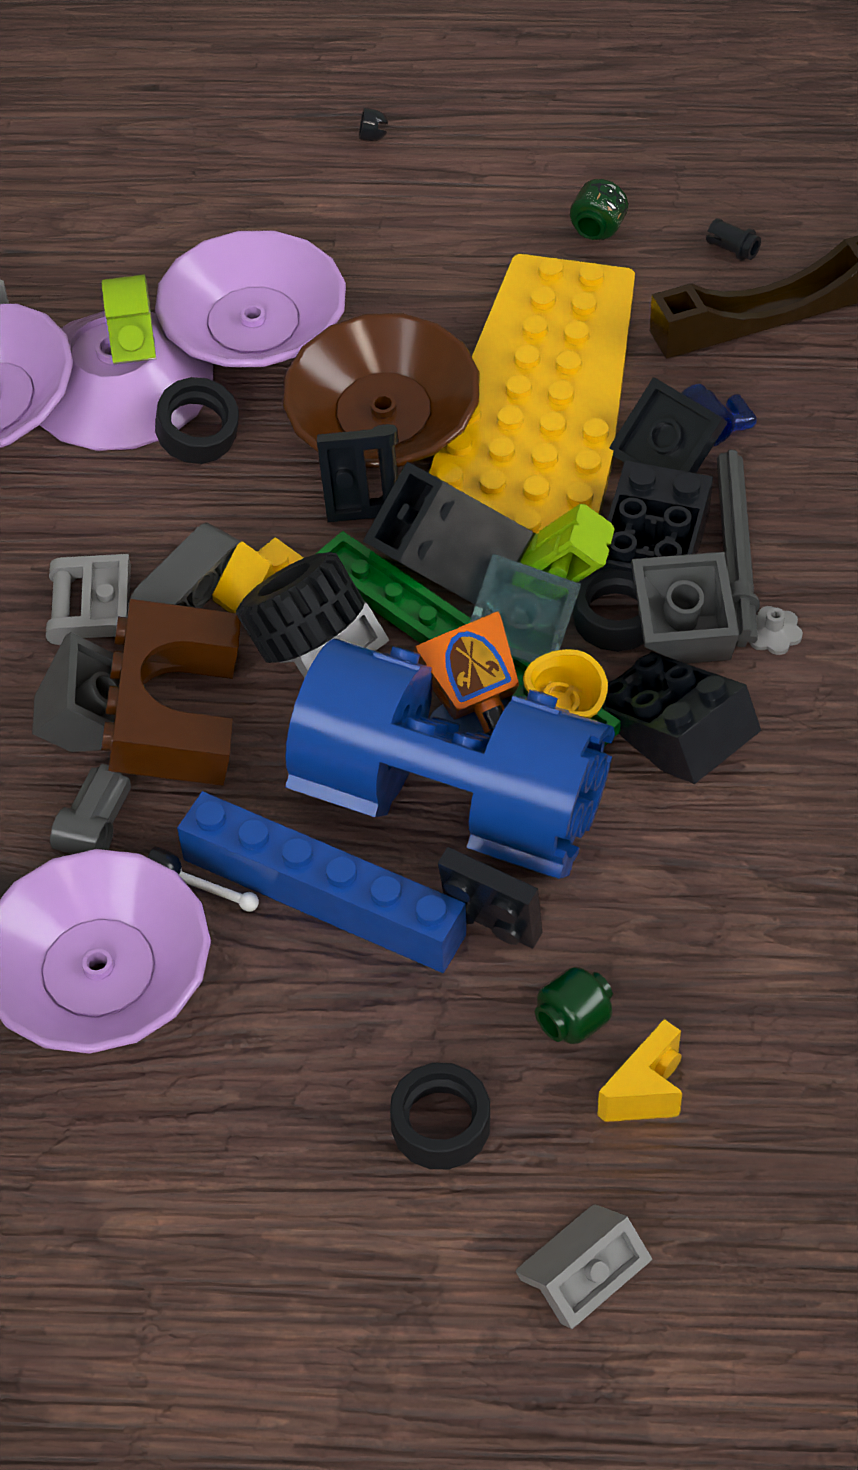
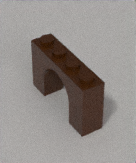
[101,599,241,786]

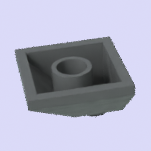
[631,552,739,664]
[32,632,145,752]

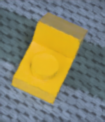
[212,537,304,613]
[597,1019,682,1122]

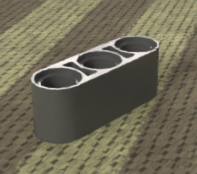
[128,522,241,609]

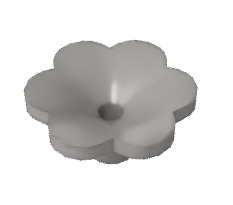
[749,606,803,655]

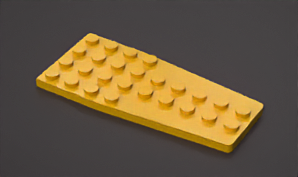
[429,254,635,534]

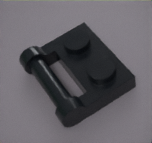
[317,424,399,523]

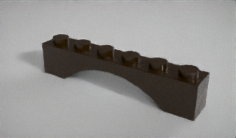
[649,236,858,359]

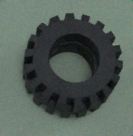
[236,552,365,663]

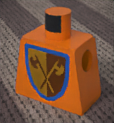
[414,611,519,734]

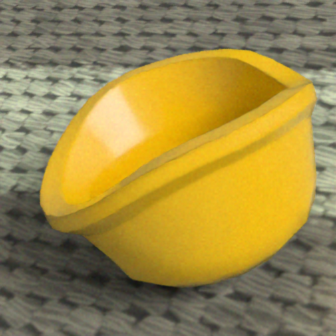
[523,649,608,718]

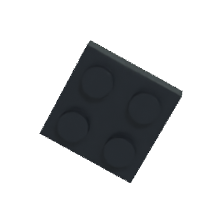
[609,377,728,473]
[438,847,543,949]

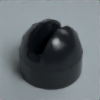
[359,108,388,141]

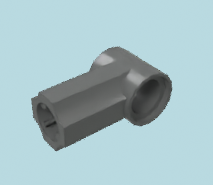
[50,764,131,854]

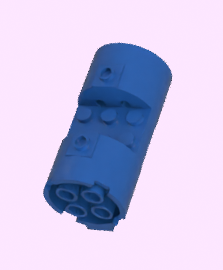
[285,639,615,879]

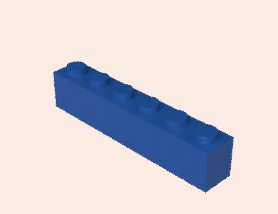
[177,791,466,974]

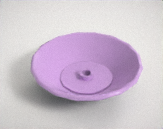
[155,231,346,367]
[0,304,73,448]
[39,311,213,451]
[0,849,211,1054]

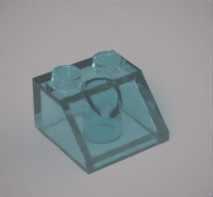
[469,554,581,664]

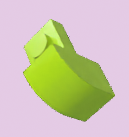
[102,274,157,365]

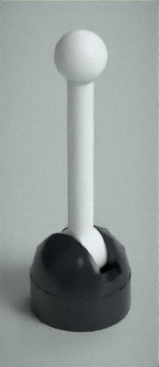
[147,846,259,912]

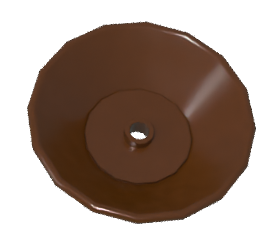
[283,313,480,468]

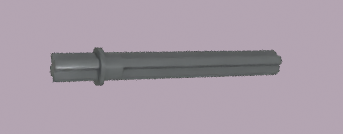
[717,449,760,647]

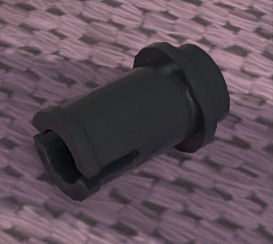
[706,218,761,261]

